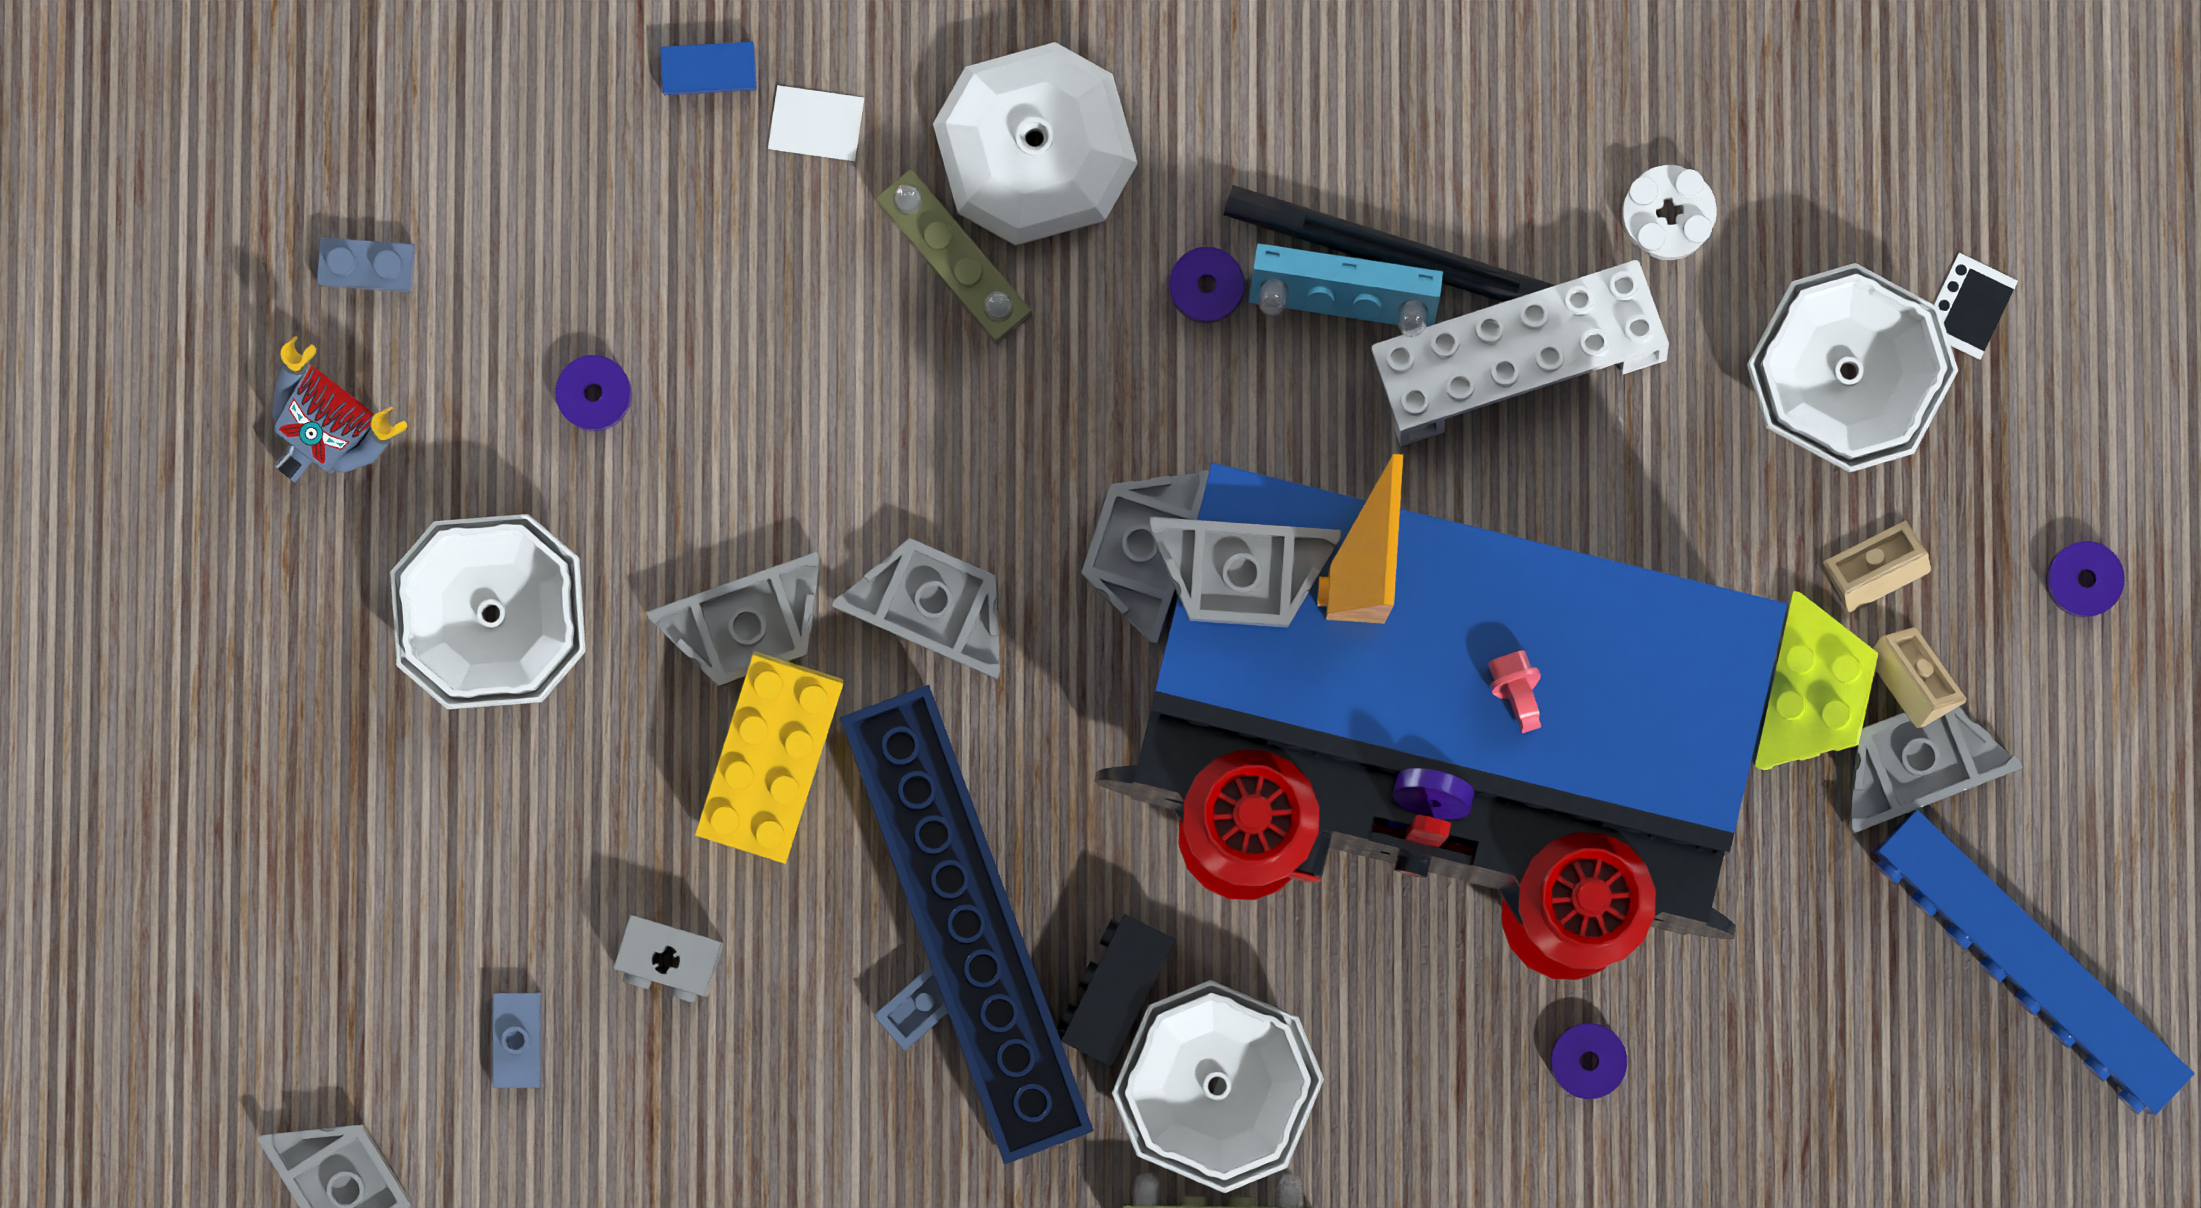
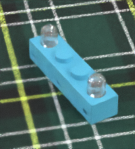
[1248,243,1443,337]

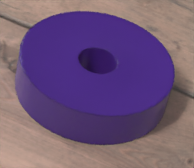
[1169,247,1244,323]
[555,355,632,432]
[2046,541,2125,617]
[1393,768,1474,819]
[1550,1023,1627,1099]

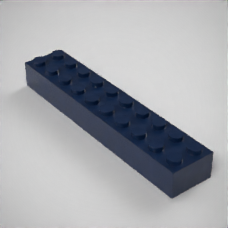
[840,685,1094,1165]

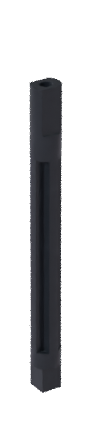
[1223,185,1556,302]

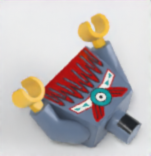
[272,336,407,483]

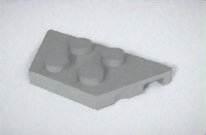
[1081,470,1209,645]
[1149,517,1341,628]
[832,538,1001,680]
[646,552,820,687]
[1849,707,2023,834]
[257,1124,413,1208]

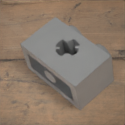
[614,915,724,1003]

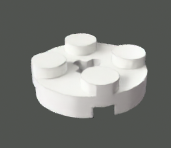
[1622,165,1717,260]

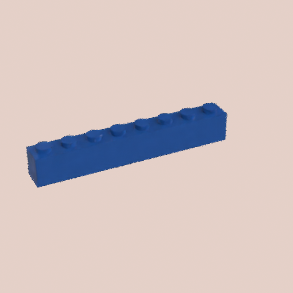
[1872,810,2195,1115]

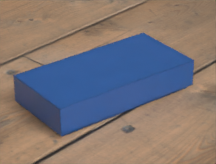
[661,42,757,96]

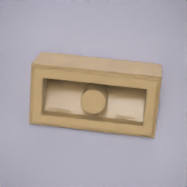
[1823,520,1931,612]
[1873,627,1967,728]

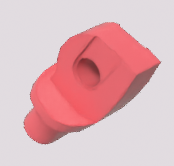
[1488,650,1541,734]

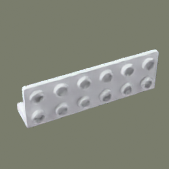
[1372,260,1669,446]

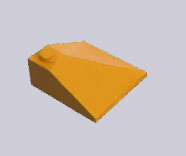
[1317,454,1403,624]

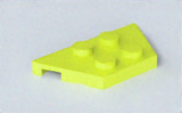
[1755,591,1879,770]

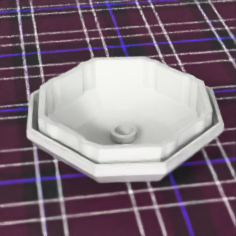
[933,42,1138,246]
[1747,263,1958,473]
[390,514,586,710]
[1112,980,1324,1193]

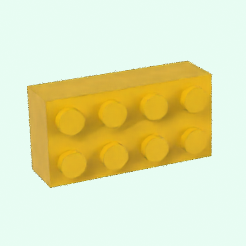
[695,651,844,864]

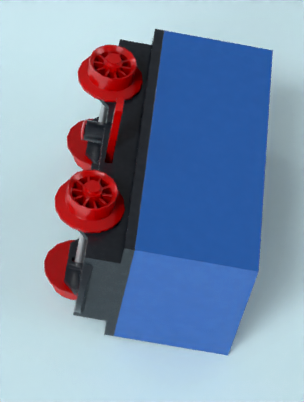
[1094,462,1788,980]

